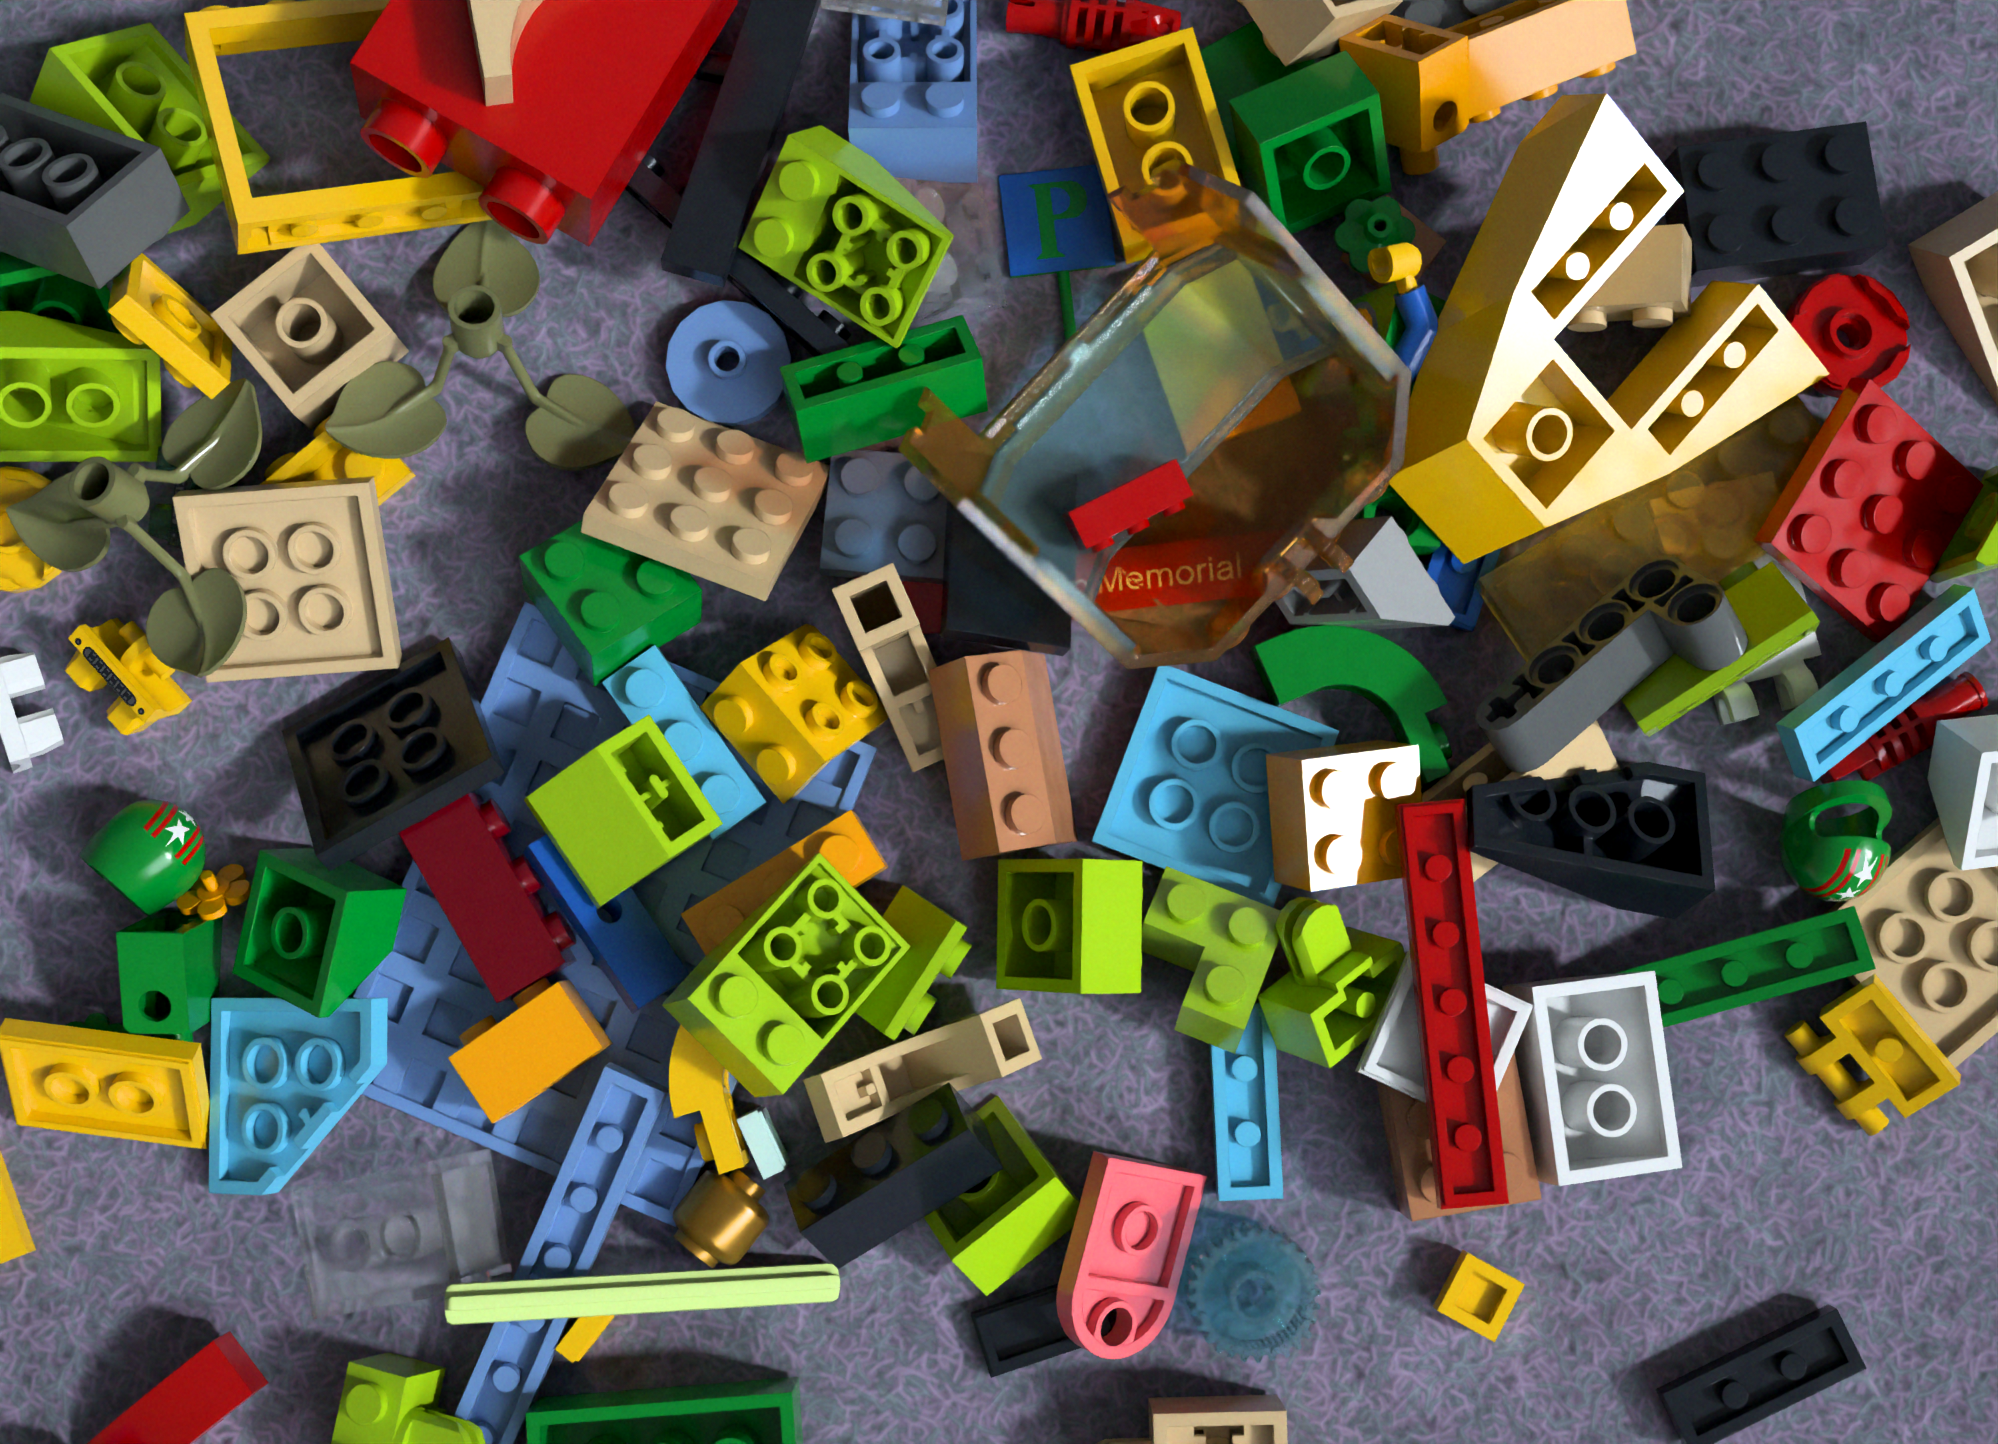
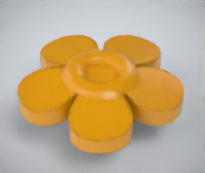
[176,864,251,921]

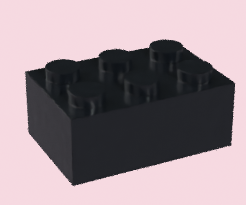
[1662,121,1887,288]

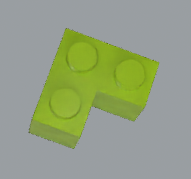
[1141,866,1281,1054]

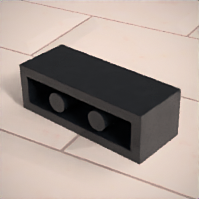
[784,1082,1003,1269]

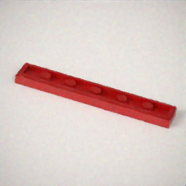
[1394,799,1509,1209]

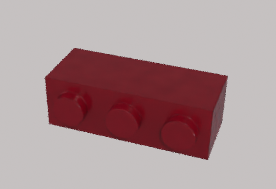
[399,793,577,1003]

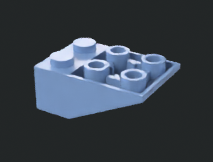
[848,0,978,183]

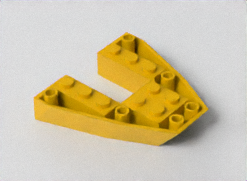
[1384,93,1830,564]

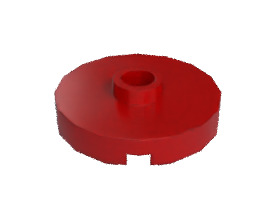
[1786,273,1911,398]

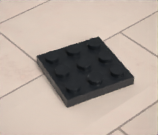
[282,637,505,871]

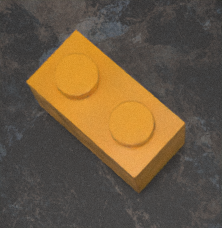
[448,977,613,1124]

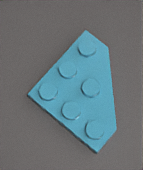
[209,997,388,1195]

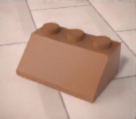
[929,650,1078,861]

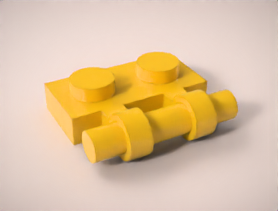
[1784,973,1961,1136]

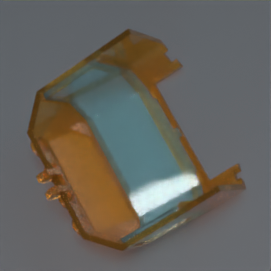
[899,158,1412,669]

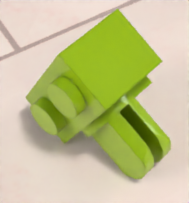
[1257,897,1406,1069]
[331,1353,485,1444]

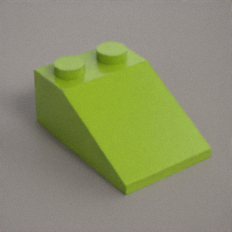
[0,311,162,462]

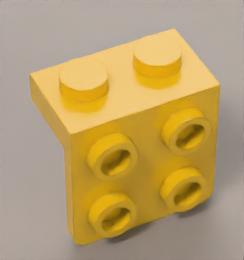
[700,624,888,804]

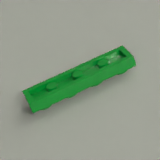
[1617,906,1876,1028]

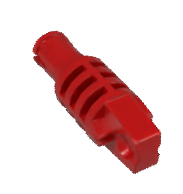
[1006,0,1181,54]
[1820,672,1988,784]

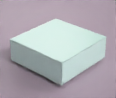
[736,1106,790,1180]

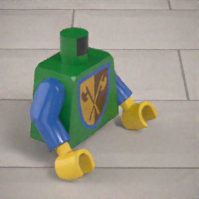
[1267,242,1446,445]

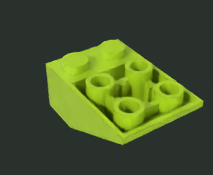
[738,125,954,348]
[662,853,911,1098]

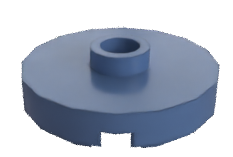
[666,300,792,427]

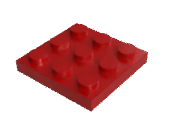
[1753,377,1984,643]

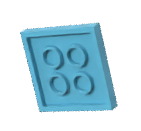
[1091,662,1339,908]

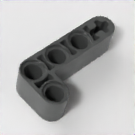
[1476,557,1748,772]

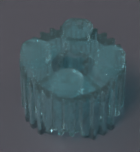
[1184,1220,1321,1363]

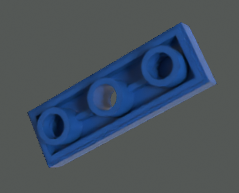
[523,834,690,1014]

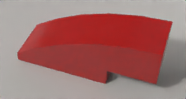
[87,1331,269,1444]

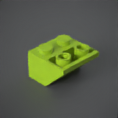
[524,714,723,909]
[855,885,972,1041]

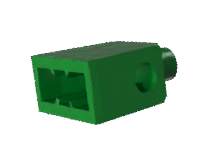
[116,911,223,1042]

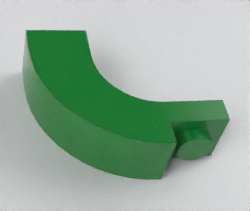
[1249,625,1452,784]

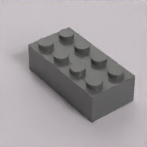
[0,93,191,289]

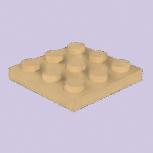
[581,401,830,601]
[172,476,403,683]
[1824,817,1998,1068]

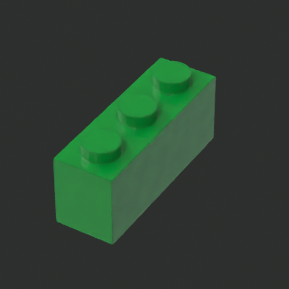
[779,315,988,464]

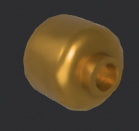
[673,1169,769,1269]

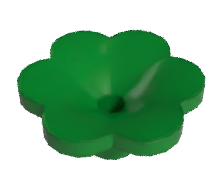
[1334,196,1416,274]

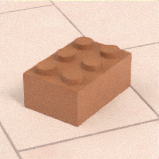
[1368,1037,1542,1222]

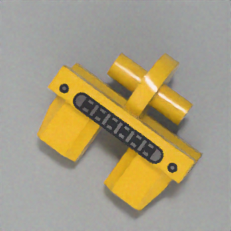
[65,618,192,735]

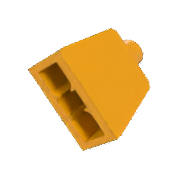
[1338,14,1469,175]

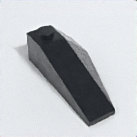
[1466,762,1715,919]

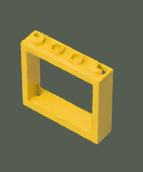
[184,0,493,255]

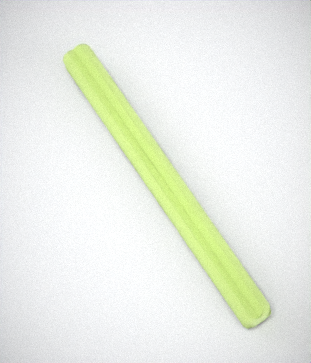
[444,1262,840,1325]

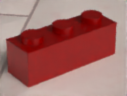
[1062,458,1194,554]

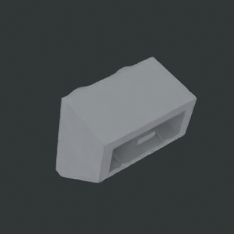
[1258,516,1455,630]

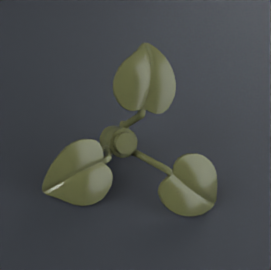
[325,220,636,471]
[6,378,263,678]

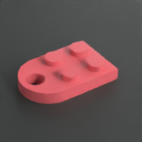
[1056,1151,1207,1359]

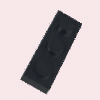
[1656,1304,1866,1444]

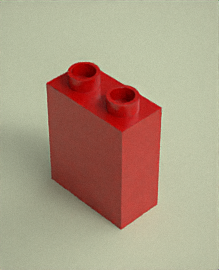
[350,0,738,247]

